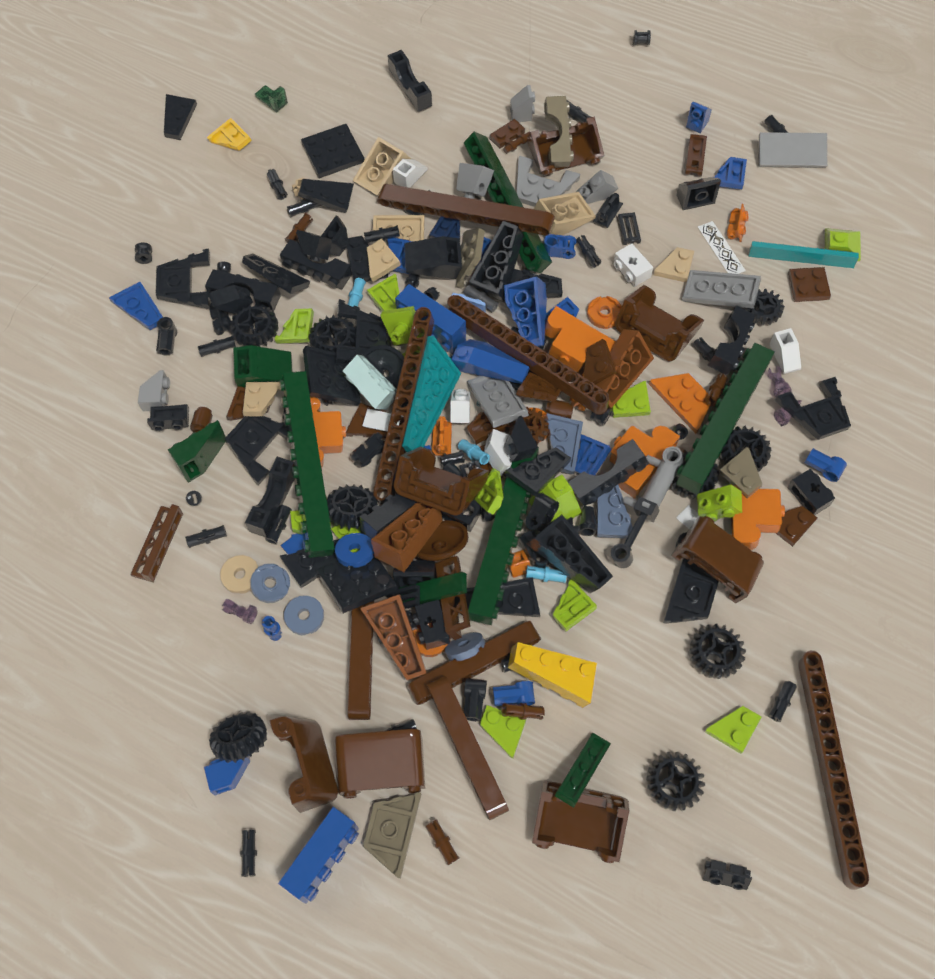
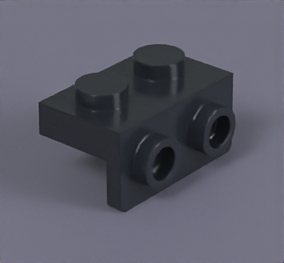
[147,404,189,431]

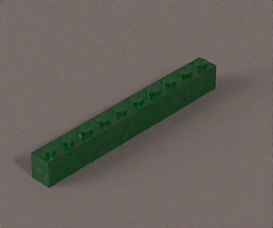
[464,131,552,273]
[676,343,775,495]
[279,371,334,558]
[468,447,539,626]

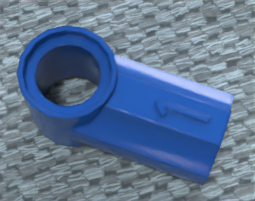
[804,448,847,482]
[493,681,535,706]

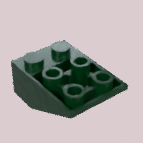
[233,345,293,388]
[168,420,226,483]

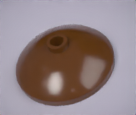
[417,520,469,561]

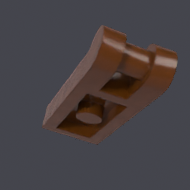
[685,134,707,176]

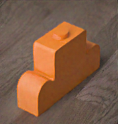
[545,306,616,372]
[310,396,346,468]
[609,426,680,498]
[731,484,785,550]

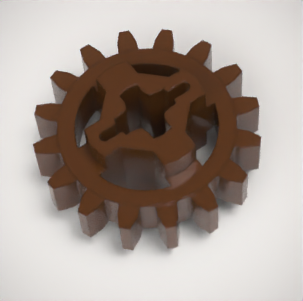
[508,407,549,445]

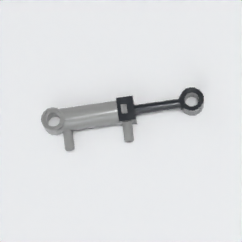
[611,446,684,568]

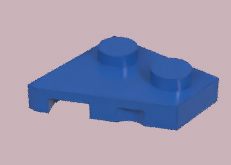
[714,157,747,190]

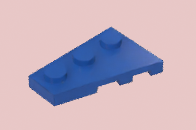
[109,282,163,330]

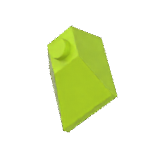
[825,228,861,261]
[529,475,582,525]

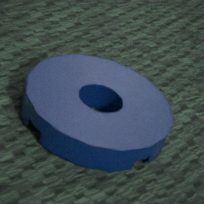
[335,533,374,568]

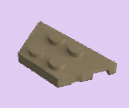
[456,228,485,289]
[363,792,422,879]

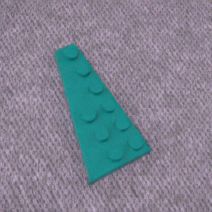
[402,336,461,452]

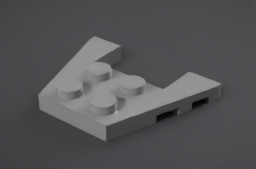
[517,156,580,207]

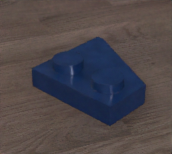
[429,217,460,238]

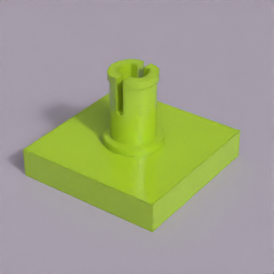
[380,306,424,345]

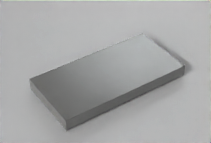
[759,132,827,168]
[682,270,761,308]
[468,376,529,428]

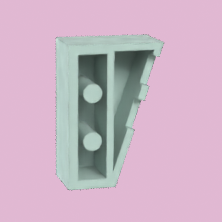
[343,354,397,410]

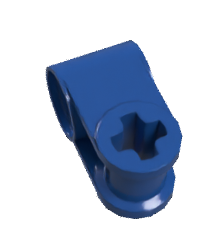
[543,234,576,259]

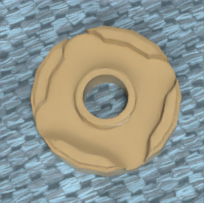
[220,555,258,594]

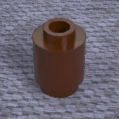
[546,400,574,419]
[190,407,213,433]

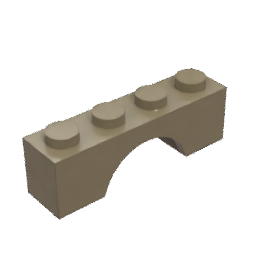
[544,96,574,168]

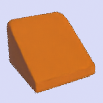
[508,550,530,578]

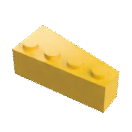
[508,642,597,708]

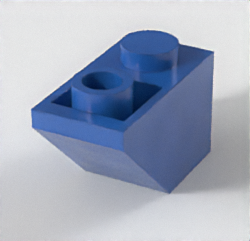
[686,102,712,134]
[204,756,250,795]

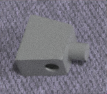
[456,163,494,199]

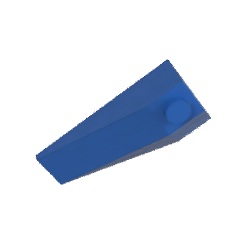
[504,276,547,347]
[451,339,530,384]

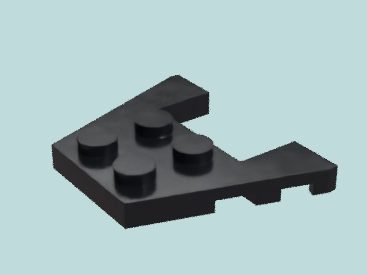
[156,248,210,309]
[335,299,391,363]
[775,377,851,440]
[225,416,289,486]

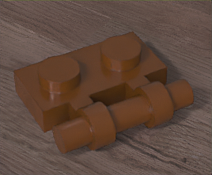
[489,119,530,154]

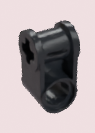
[525,492,559,531]

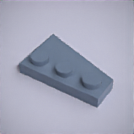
[546,413,583,474]
[597,485,633,539]

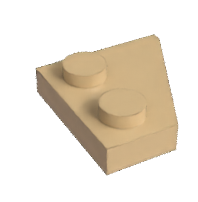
[367,238,401,282]
[654,247,694,283]
[243,382,280,416]

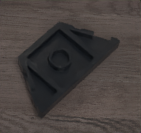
[663,558,719,624]

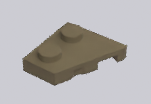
[720,447,762,499]

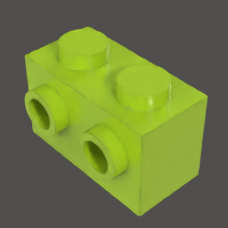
[697,484,742,522]

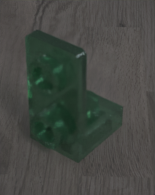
[255,85,288,112]

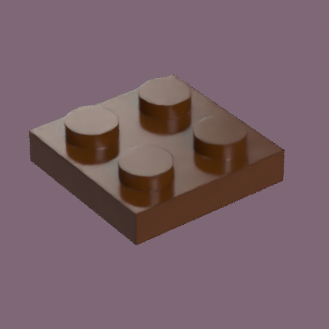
[788,267,831,302]

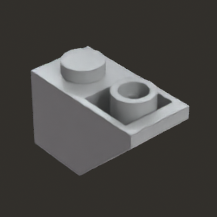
[510,85,535,122]
[576,170,618,204]
[138,370,170,411]

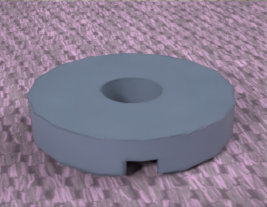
[250,564,290,603]
[284,596,324,636]
[445,632,485,661]

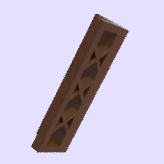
[130,504,183,583]
[435,555,471,640]

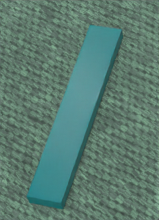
[748,241,859,269]

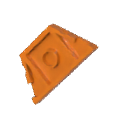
[649,373,710,434]

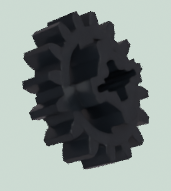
[744,288,785,325]

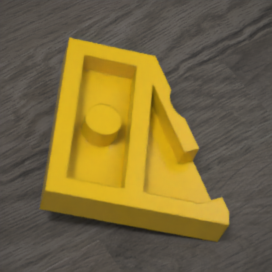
[207,118,252,151]

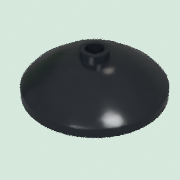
[362,345,405,389]

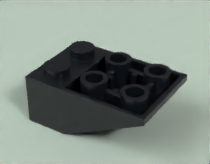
[404,236,462,279]

